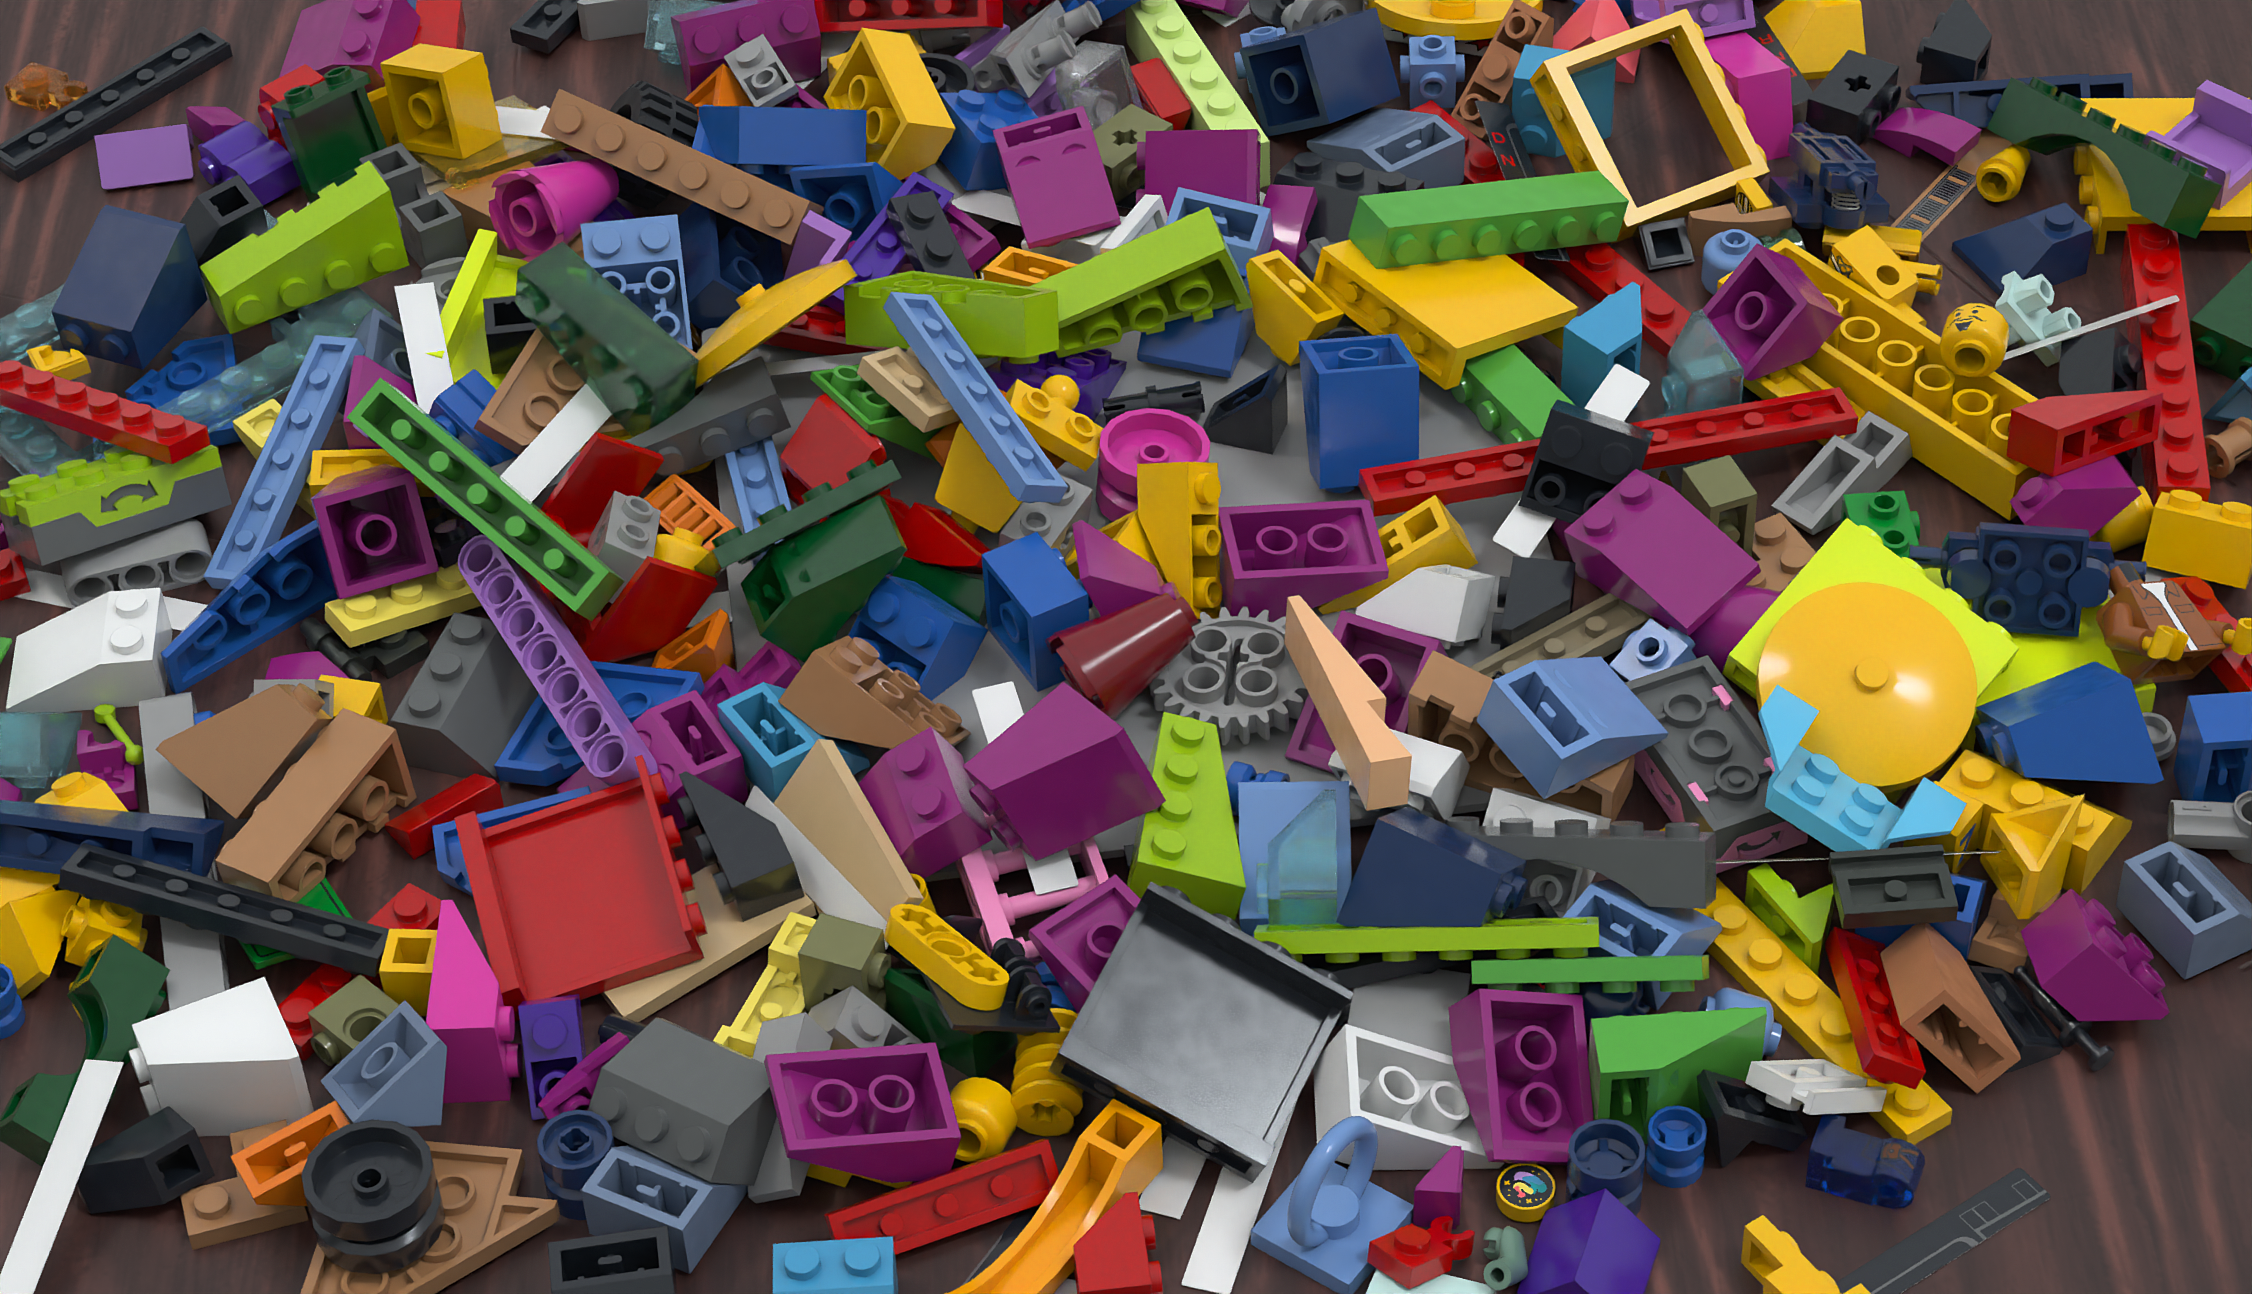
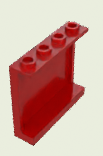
[454,755,708,1022]

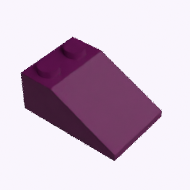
[279,0,421,93]
[1564,469,1761,636]
[1219,500,1389,622]
[1284,610,1449,775]
[858,727,993,879]
[1029,874,1141,1014]
[1448,989,1594,1166]
[764,1043,961,1183]

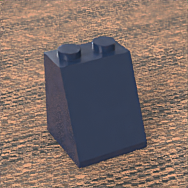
[1239,7,1401,137]
[51,205,208,370]
[1336,807,1528,927]

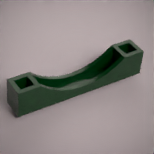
[1987,77,2222,239]

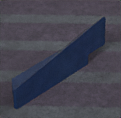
[1905,73,2134,129]
[0,800,224,878]

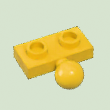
[1005,375,1104,472]

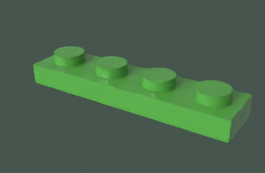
[1471,955,1709,994]

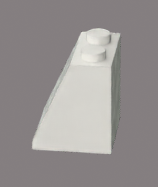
[128,977,314,1137]

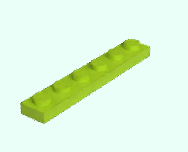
[1254,917,1599,963]

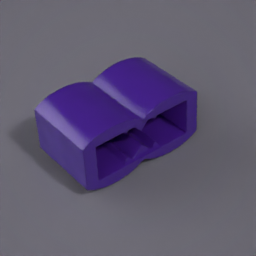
[198,121,301,206]

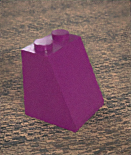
[1136,129,1261,216]
[311,464,439,599]
[963,681,1166,861]

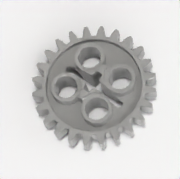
[1149,606,1309,746]

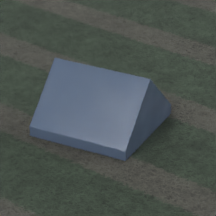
[321,1000,447,1127]

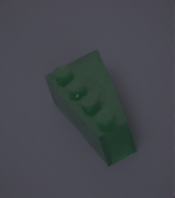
[515,241,699,437]

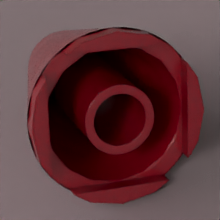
[1045,593,1199,720]

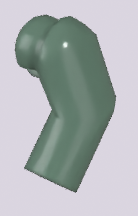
[1483,1226,1528,1290]

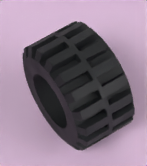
[592,80,699,210]

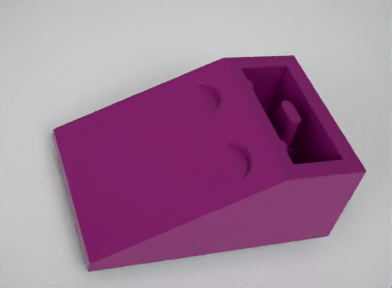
[992,106,1121,249]
[557,690,748,829]

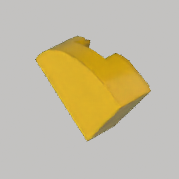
[26,345,91,380]

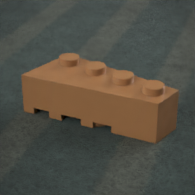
[1408,650,1635,829]
[215,708,417,903]

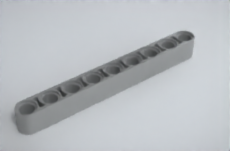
[139,691,230,1011]

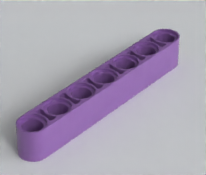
[458,535,658,787]

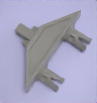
[971,0,1102,98]

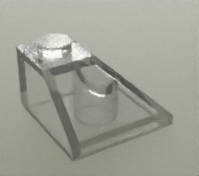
[1055,40,1143,131]

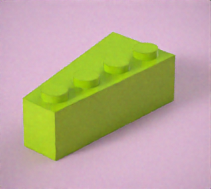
[200,161,409,335]
[1029,207,1254,358]
[1127,712,1246,921]

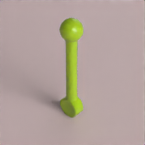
[94,704,144,765]

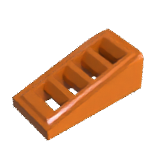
[644,474,736,552]

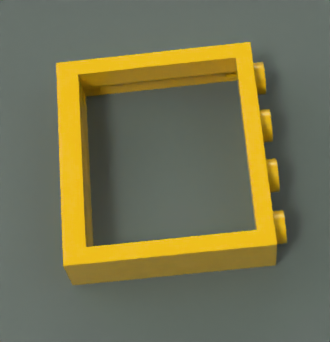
[1529,8,1770,244]

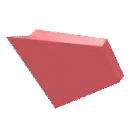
[1553,0,1641,83]

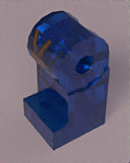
[1805,1114,1925,1209]

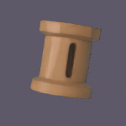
[2204,417,2252,479]

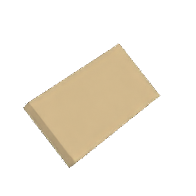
[773,739,924,921]
[600,863,817,1022]

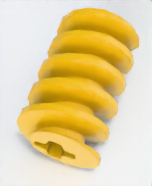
[1011,1008,1084,1136]

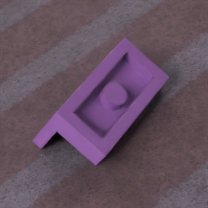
[94,124,195,191]
[783,210,852,307]

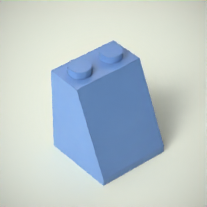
[1238,781,1351,937]

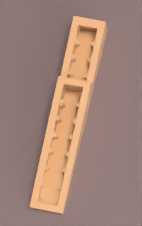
[1284,595,1412,811]

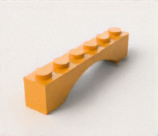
[944,1098,1163,1294]

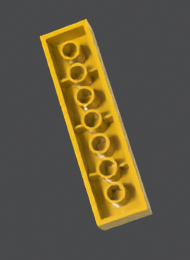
[1717,238,2042,521]

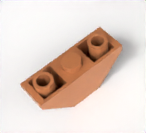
[1451,0,1554,141]

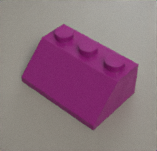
[670,0,821,95]

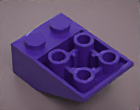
[984,348,1127,422]

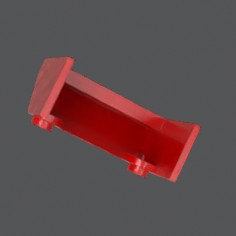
[534,432,718,663]

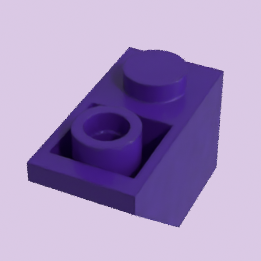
[518,994,586,1120]

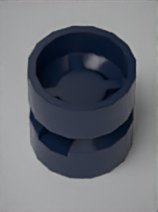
[537,1110,615,1220]
[1565,1119,1646,1216]

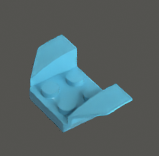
[1758,685,1967,852]

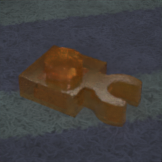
[4,61,89,112]

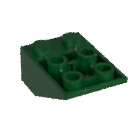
[740,495,908,663]

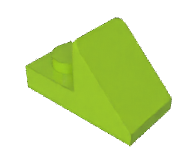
[1745,863,1835,976]

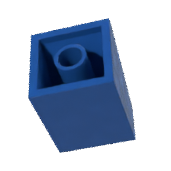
[1299,334,1419,493]
[1975,661,2164,784]

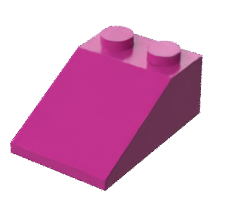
[426,900,523,1103]

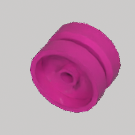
[1095,408,1210,522]

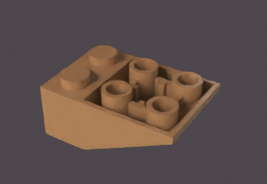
[778,636,971,749]

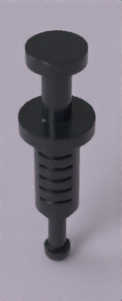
[2013,965,2115,1071]

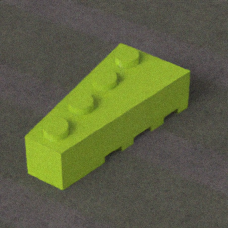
[843,271,1059,364]

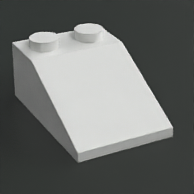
[6,588,173,716]
[1313,1024,1504,1170]

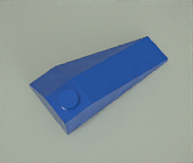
[161,520,338,694]

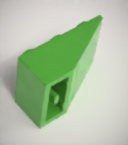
[810,364,946,461]
[1588,1007,1767,1144]

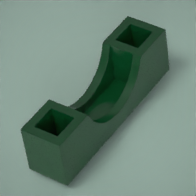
[0,934,170,1167]

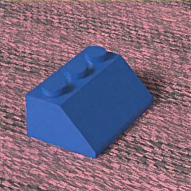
[699,106,867,174]

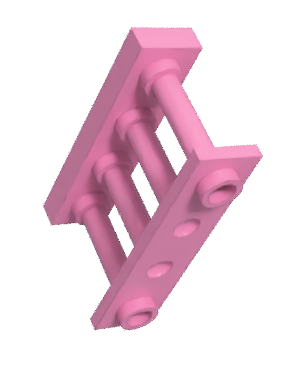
[954,810,1109,963]

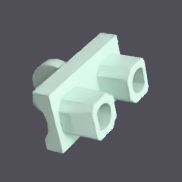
[1995,271,2082,367]

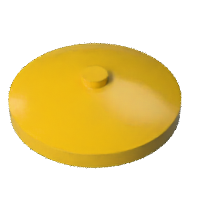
[1364,0,1543,40]
[684,259,858,389]
[1756,582,1977,793]

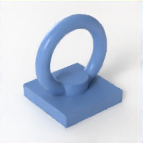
[1251,1116,1414,1294]

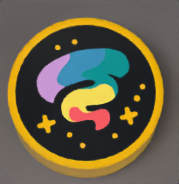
[1496,1163,1556,1222]

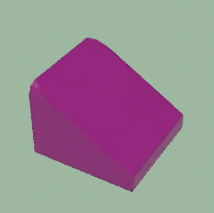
[186,106,246,142]
[1413,1146,1464,1229]

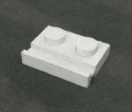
[1745,1059,1887,1115]

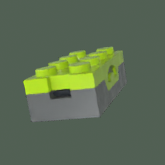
[0,445,232,566]

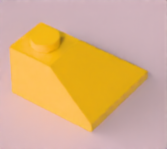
[1764,0,1866,80]

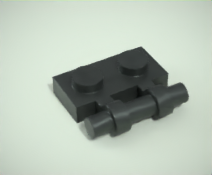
[300,617,431,682]

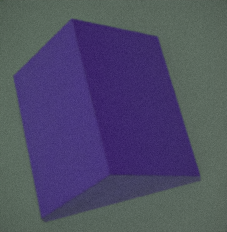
[1517,1188,1661,1294]

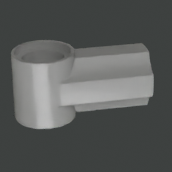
[2167,791,2252,864]

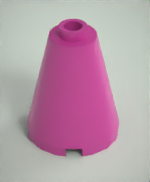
[489,158,619,263]

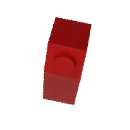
[2006,389,2163,477]

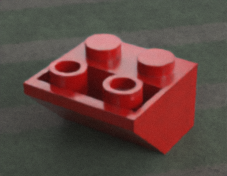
[780,393,891,523]

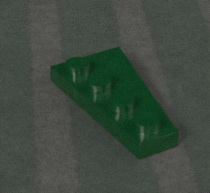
[694,459,902,579]

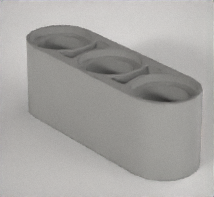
[60,518,213,607]

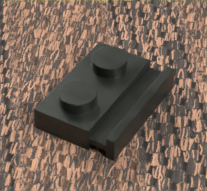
[1828,844,1958,929]

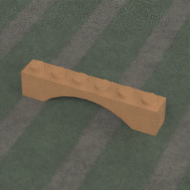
[540,89,825,246]

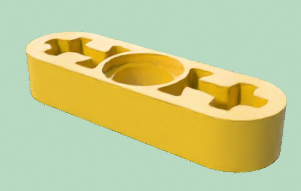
[884,904,1009,1011]

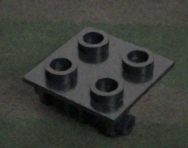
[918,938,1061,1036]

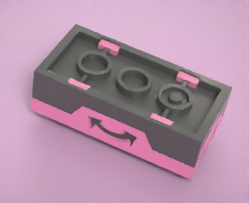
[1625,655,1808,874]

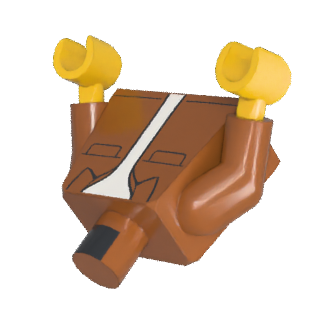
[2096,562,2252,685]

